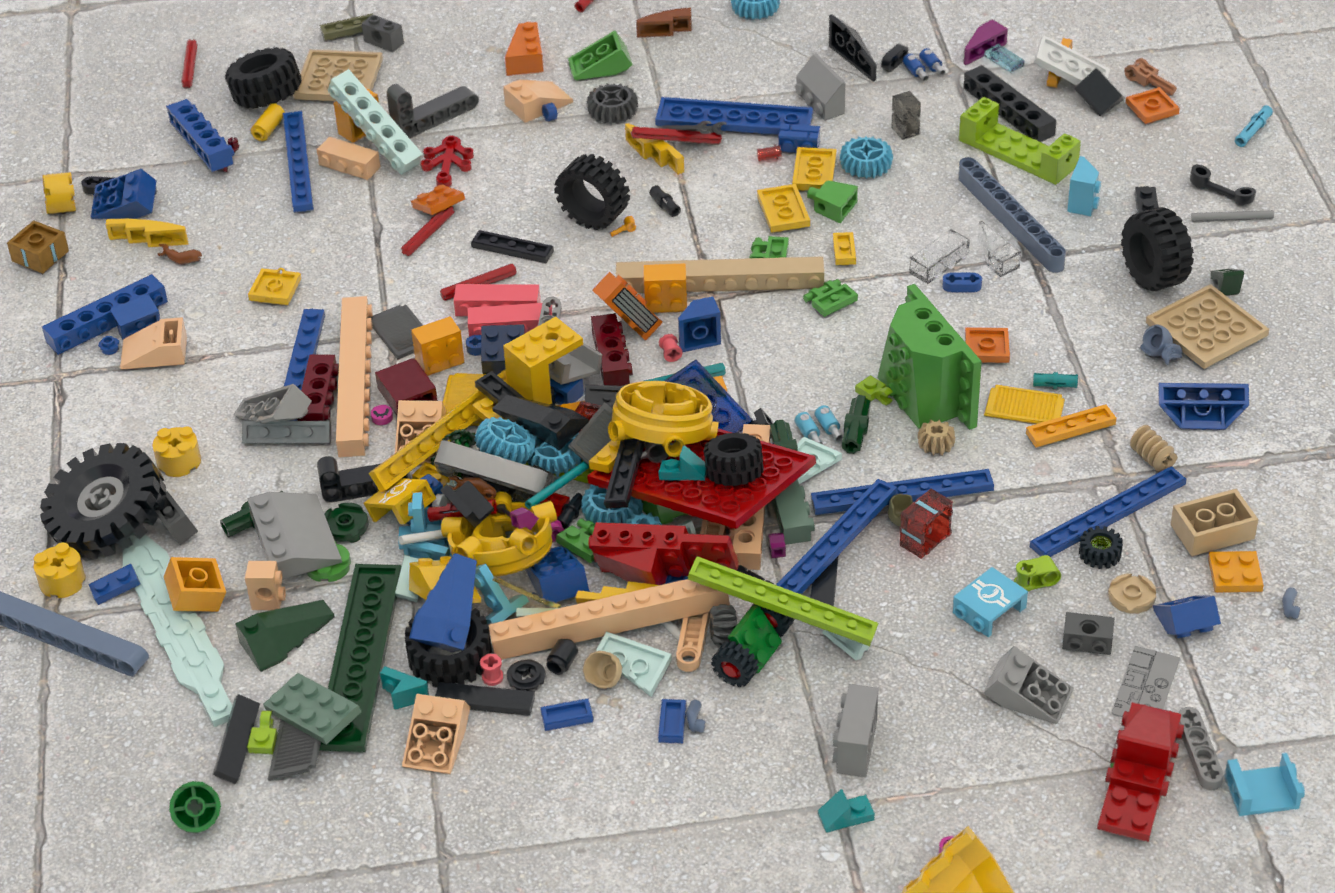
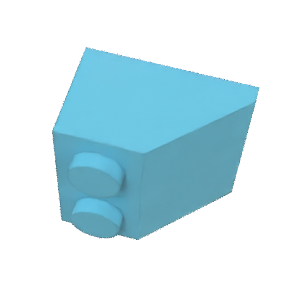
[1067,156,1101,216]

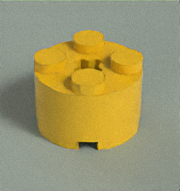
[42,172,76,214]
[152,426,201,477]
[33,543,86,598]

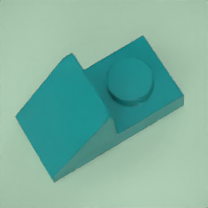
[658,446,706,480]
[380,666,429,710]
[818,789,875,833]

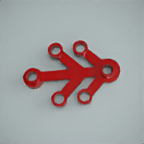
[421,135,474,187]

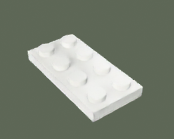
[1033,35,1110,85]

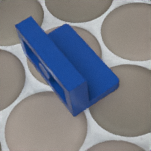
[110,295,160,340]

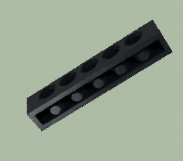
[963,65,1057,142]

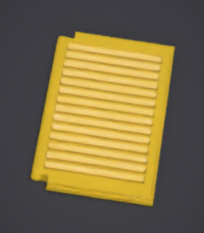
[442,373,486,426]
[984,385,1065,424]

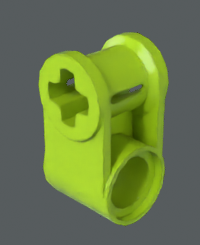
[1014,555,1062,592]

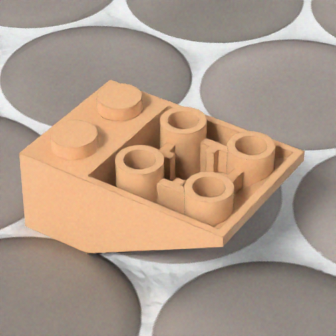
[120,317,187,369]
[395,400,446,465]
[402,694,470,774]

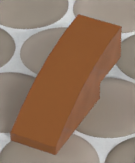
[636,7,692,38]

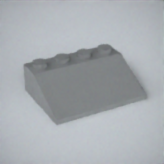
[247,492,342,580]

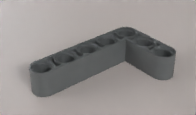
[387,84,479,139]

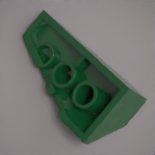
[235,600,335,672]

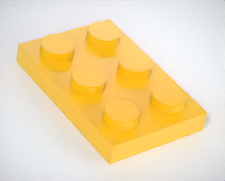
[792,147,837,191]
[757,184,810,233]

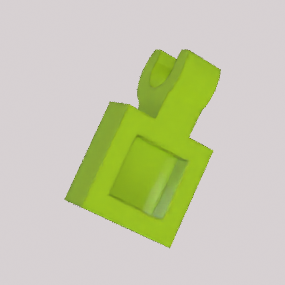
[855,375,893,406]
[247,711,278,754]

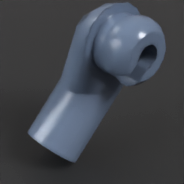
[1282,587,1301,619]
[686,700,706,733]

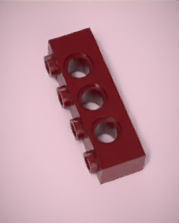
[591,313,633,386]
[297,354,339,421]

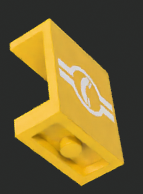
[363,478,437,524]

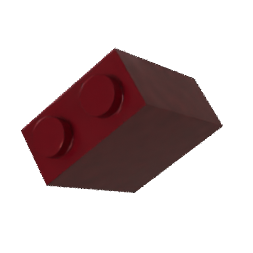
[375,358,438,416]

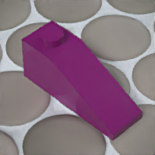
[964,19,1008,66]

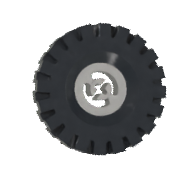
[40,443,166,559]

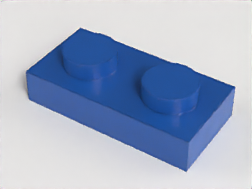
[89,564,141,605]

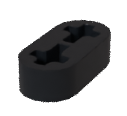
[881,43,909,72]

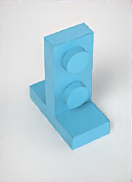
[398,492,446,549]
[474,564,529,624]

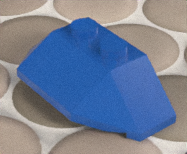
[1158,383,1249,430]

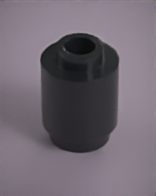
[546,639,578,675]

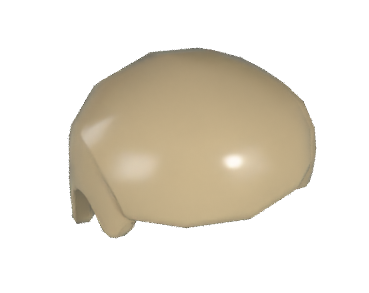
[583,651,623,689]

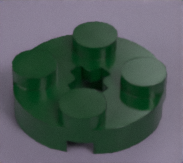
[324,503,369,543]

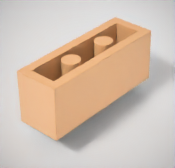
[316,137,381,180]

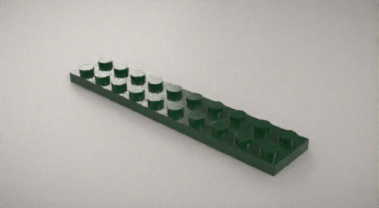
[319,564,401,752]

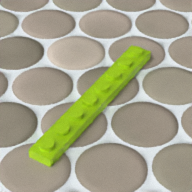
[688,556,879,646]

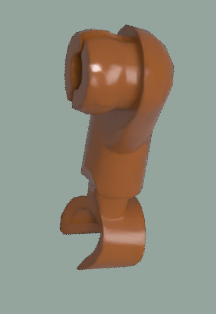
[157,244,202,265]
[448,476,496,500]

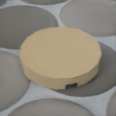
[1108,574,1156,614]

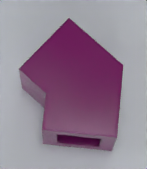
[510,507,539,530]
[768,532,786,558]

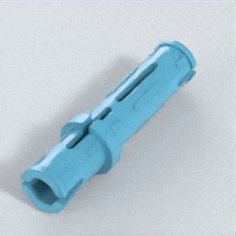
[1235,105,1273,147]

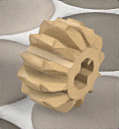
[917,419,956,456]

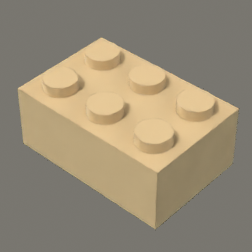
[1170,489,1258,556]

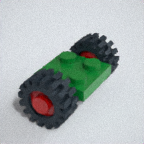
[711,604,795,687]

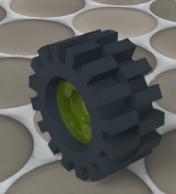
[1079,526,1123,569]

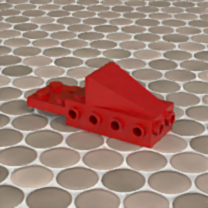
[588,522,739,585]
[1097,702,1185,842]

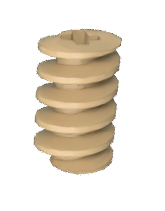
[1130,425,1178,472]

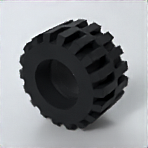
[704,433,764,486]

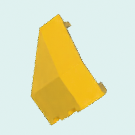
[902,826,1014,893]

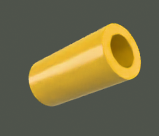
[250,104,285,141]

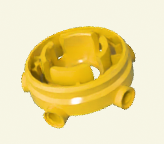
[608,381,719,457]
[441,492,557,577]

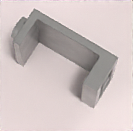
[548,343,603,385]

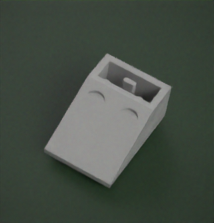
[983,646,1074,724]

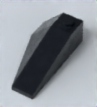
[829,14,877,82]
[492,394,589,451]

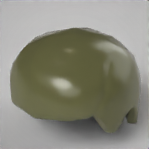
[888,494,923,528]

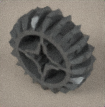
[587,83,638,124]

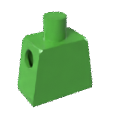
[807,181,858,223]

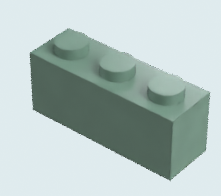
[771,479,815,545]

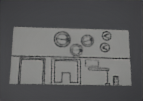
[1111,646,1180,717]

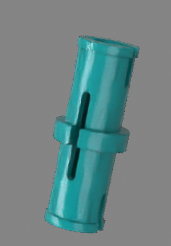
[1033,372,1078,389]

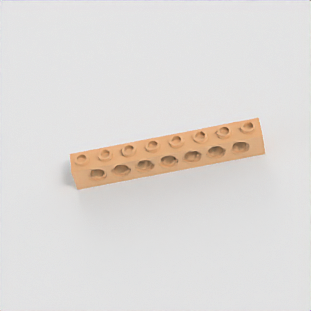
[729,424,770,570]

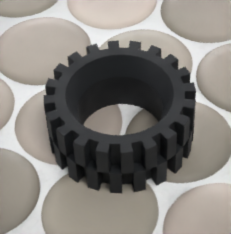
[554,154,630,230]
[404,608,492,688]

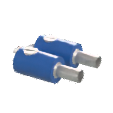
[902,48,945,81]

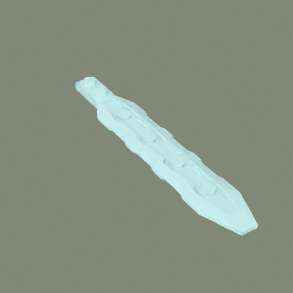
[123,534,232,727]

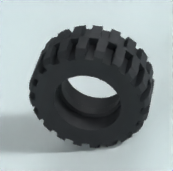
[225,47,302,109]
[1121,207,1194,291]

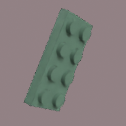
[263,673,362,745]

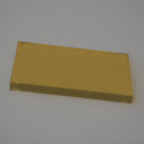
[492,576,561,608]

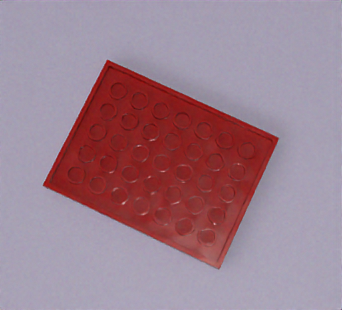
[587,429,816,529]

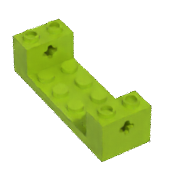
[959,97,1081,185]

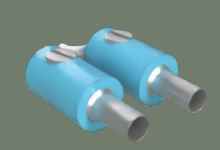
[794,405,843,444]

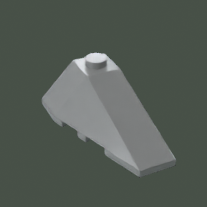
[233,384,311,423]

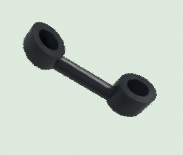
[1190,164,1256,205]

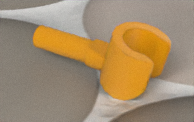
[610,216,636,237]

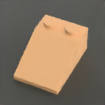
[503,80,573,123]

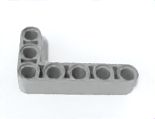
[434,440,548,495]

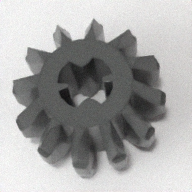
[709,604,737,645]

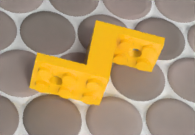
[472,316,583,420]

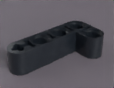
[317,456,409,502]

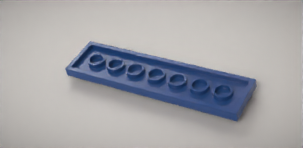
[655,97,813,135]

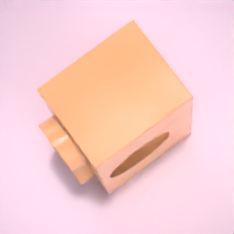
[245,561,286,610]

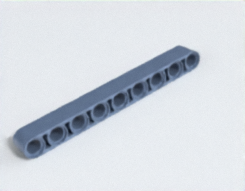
[958,157,1066,273]
[0,591,149,676]

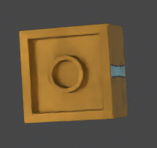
[7,220,69,274]

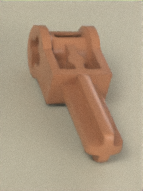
[1124,58,1177,95]

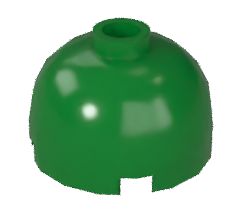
[169,781,221,833]

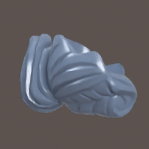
[1140,324,1183,365]

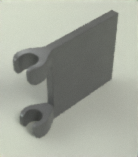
[663,121,727,135]

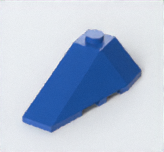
[409,553,477,653]

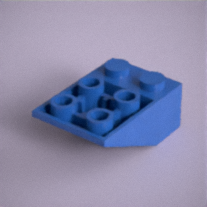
[91,168,157,219]
[525,547,590,606]

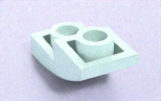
[395,555,419,602]

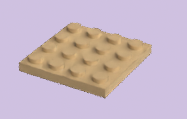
[293,49,383,101]
[1146,284,1269,369]

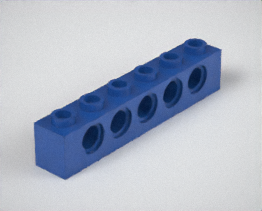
[166,99,234,172]
[42,274,168,355]

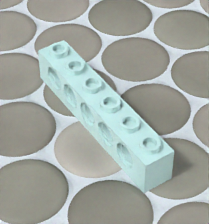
[328,69,423,175]

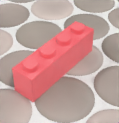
[454,284,541,316]
[468,303,553,337]

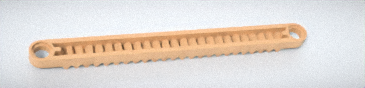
[676,519,727,672]

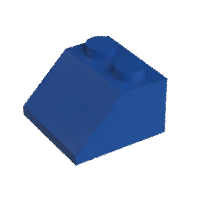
[678,296,721,352]
[1153,595,1221,638]

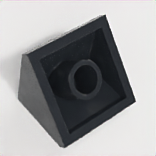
[1074,68,1125,117]

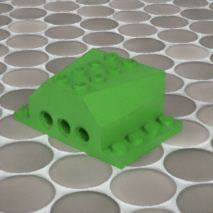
[877,284,982,430]

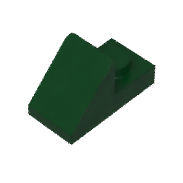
[1210,268,1244,296]

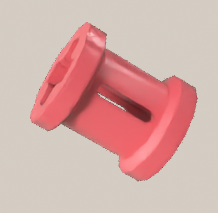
[659,334,683,362]
[480,653,504,686]

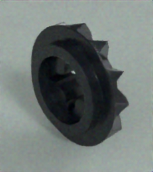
[507,659,546,691]

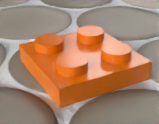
[1125,87,1180,124]
[411,185,465,215]
[965,327,1010,363]

